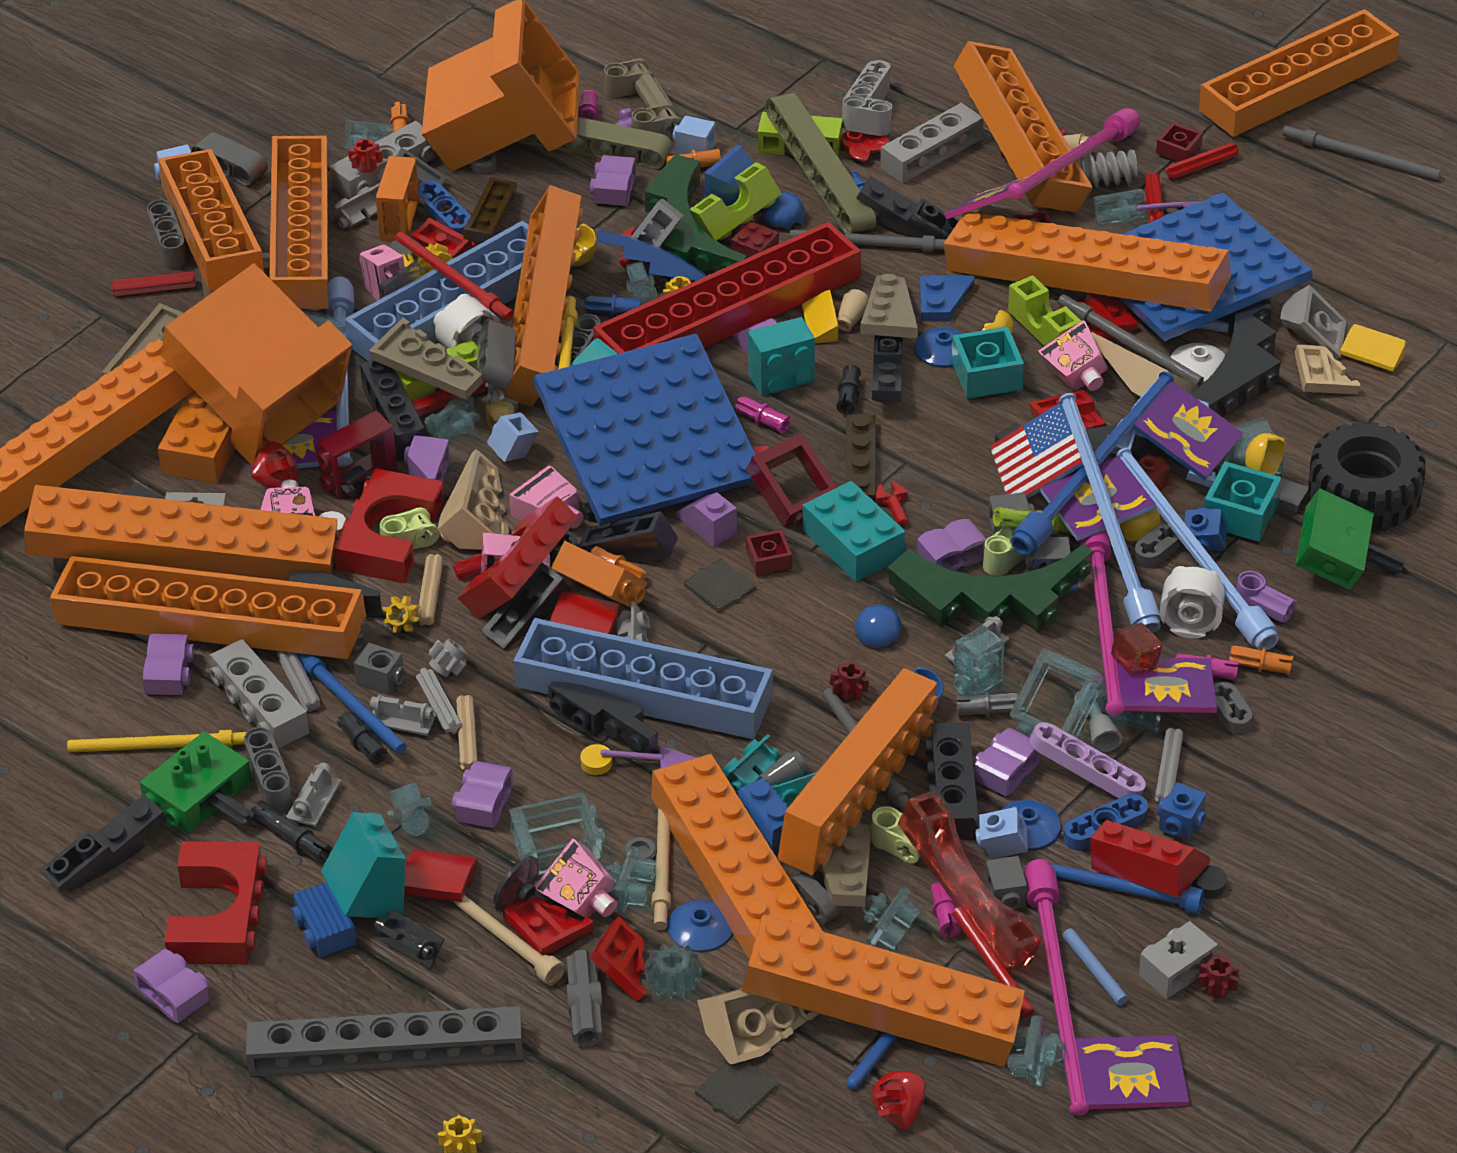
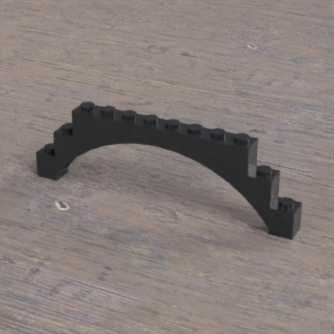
[995,298,1281,479]

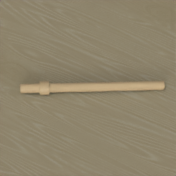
[651,808,671,930]

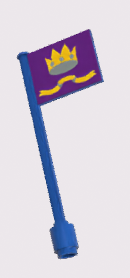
[1010,371,1244,556]

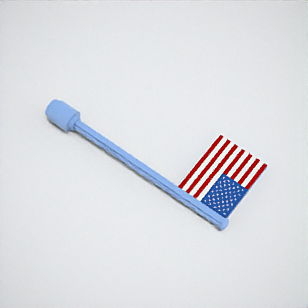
[990,393,1161,636]

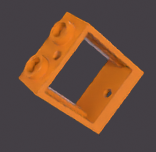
[376,156,420,242]
[551,541,648,608]

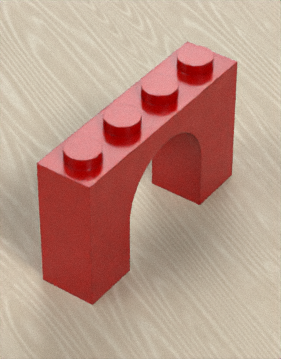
[334,469,445,584]
[457,496,579,619]
[164,841,267,964]

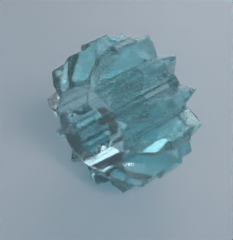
[644,942,702,1000]

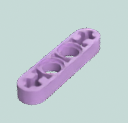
[1029,722,1146,798]

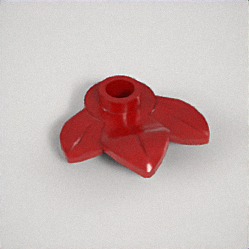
[841,131,890,162]

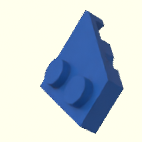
[920,275,974,321]

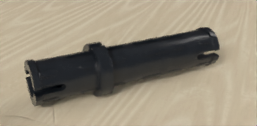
[251,800,332,864]

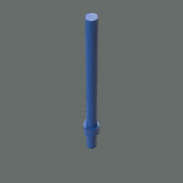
[296,653,407,754]

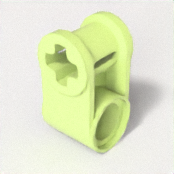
[380,507,440,550]
[983,526,1026,576]
[871,807,935,863]

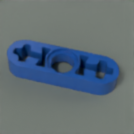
[417,180,470,235]
[1063,794,1148,851]

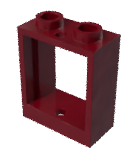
[316,411,397,500]
[746,433,837,527]

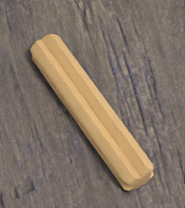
[417,554,443,626]
[456,695,477,771]

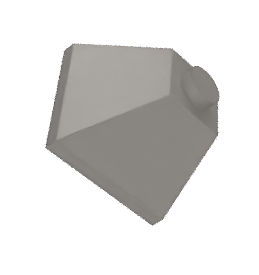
[1280,285,1346,360]

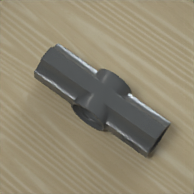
[566,950,603,1047]

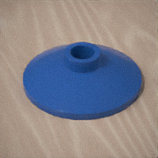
[915,328,964,368]
[1002,800,1061,851]
[668,900,733,952]

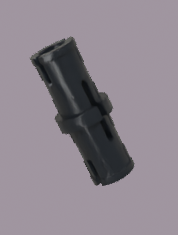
[836,365,861,415]
[337,711,388,764]

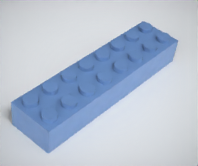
[345,221,529,361]
[513,618,773,739]

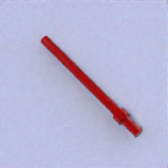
[396,231,514,321]

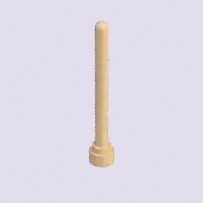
[451,895,565,986]

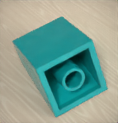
[321,812,406,918]

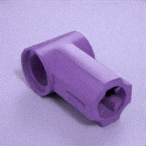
[1236,571,1297,624]

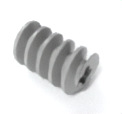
[1078,150,1138,188]

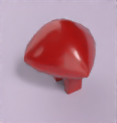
[251,441,298,489]
[871,1071,926,1131]

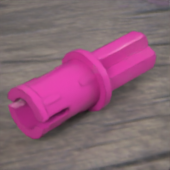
[735,397,791,434]
[1176,654,1238,681]
[931,879,961,938]

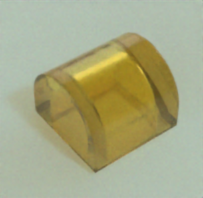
[485,400,515,432]

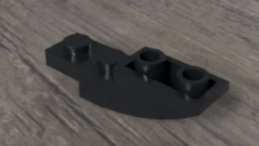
[856,175,959,239]
[872,335,903,401]
[548,682,659,754]
[39,794,167,892]

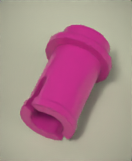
[578,90,599,120]

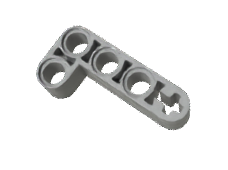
[842,60,893,136]

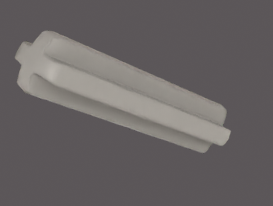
[276,651,320,712]
[416,668,461,734]
[1155,728,1183,804]

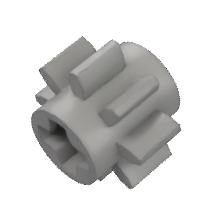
[429,638,467,677]

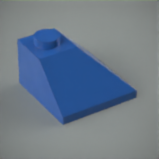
[705,145,754,206]

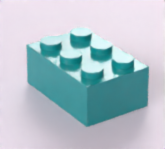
[803,481,905,582]

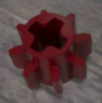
[829,662,869,701]
[1198,956,1240,998]

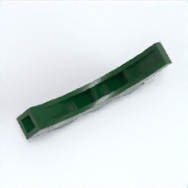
[644,154,747,274]
[888,544,1093,632]

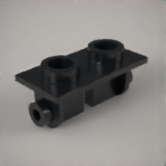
[374,909,445,969]

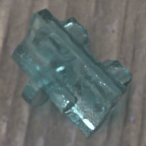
[345,120,394,149]
[1094,189,1145,226]
[626,260,657,305]
[425,395,481,442]
[387,782,433,836]
[603,846,656,913]
[862,886,921,949]
[1007,1016,1067,1086]

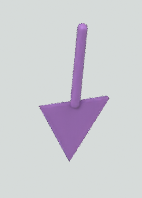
[1136,201,1201,211]
[600,745,696,768]

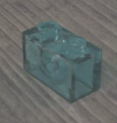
[953,625,1004,696]

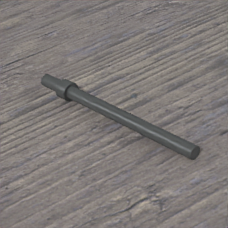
[1282,125,1441,181]
[790,230,946,253]
[1058,294,1204,387]
[822,688,919,819]

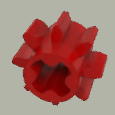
[348,139,383,173]

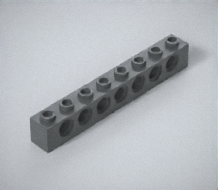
[246,1006,523,1076]

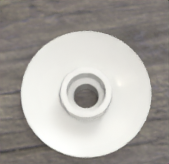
[1170,343,1225,384]

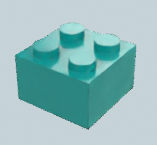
[748,317,815,396]
[951,326,1024,399]
[1204,461,1282,542]

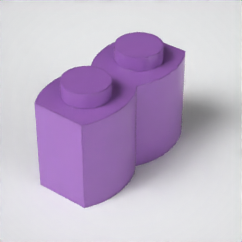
[590,155,636,206]
[917,519,986,571]
[143,634,194,695]
[973,728,1041,796]
[452,761,514,828]
[133,949,209,1023]

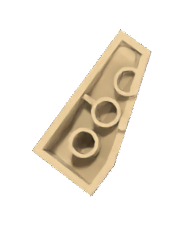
[1092,332,1199,396]
[437,449,509,549]
[697,989,820,1064]

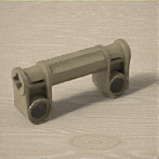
[604,58,682,138]

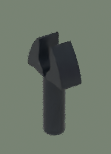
[340,465,391,498]

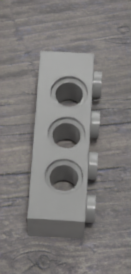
[881,103,983,184]
[329,121,438,199]
[209,639,309,749]

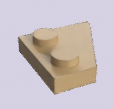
[1295,345,1361,395]

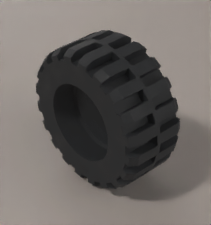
[1308,422,1426,531]

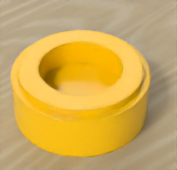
[580,744,613,775]

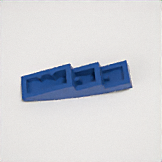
[596,230,706,281]

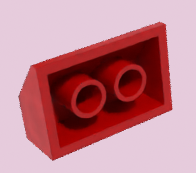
[1090,820,1210,897]

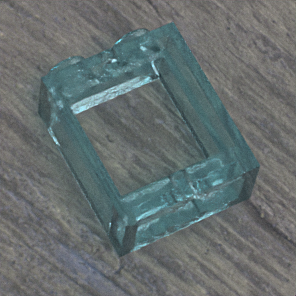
[1009,648,1105,747]
[509,792,606,875]

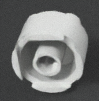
[433,294,501,349]
[1160,566,1225,638]

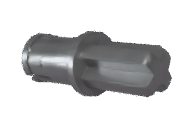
[957,692,1020,717]

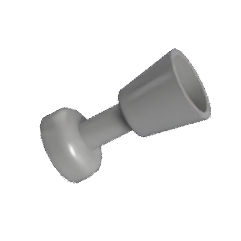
[1074,686,1123,753]

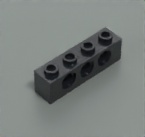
[360,360,425,462]
[925,723,978,841]

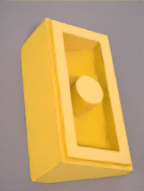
[802,290,838,344]
[1339,324,1407,371]

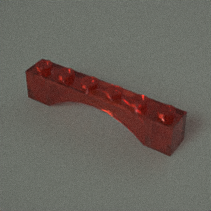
[898,791,1043,971]

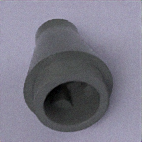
[759,750,809,787]

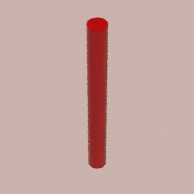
[952,906,1035,1018]

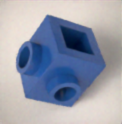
[1184,508,1228,552]
[1156,782,1206,841]

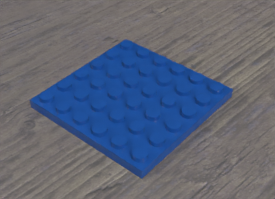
[1118,193,1313,341]
[533,334,756,525]

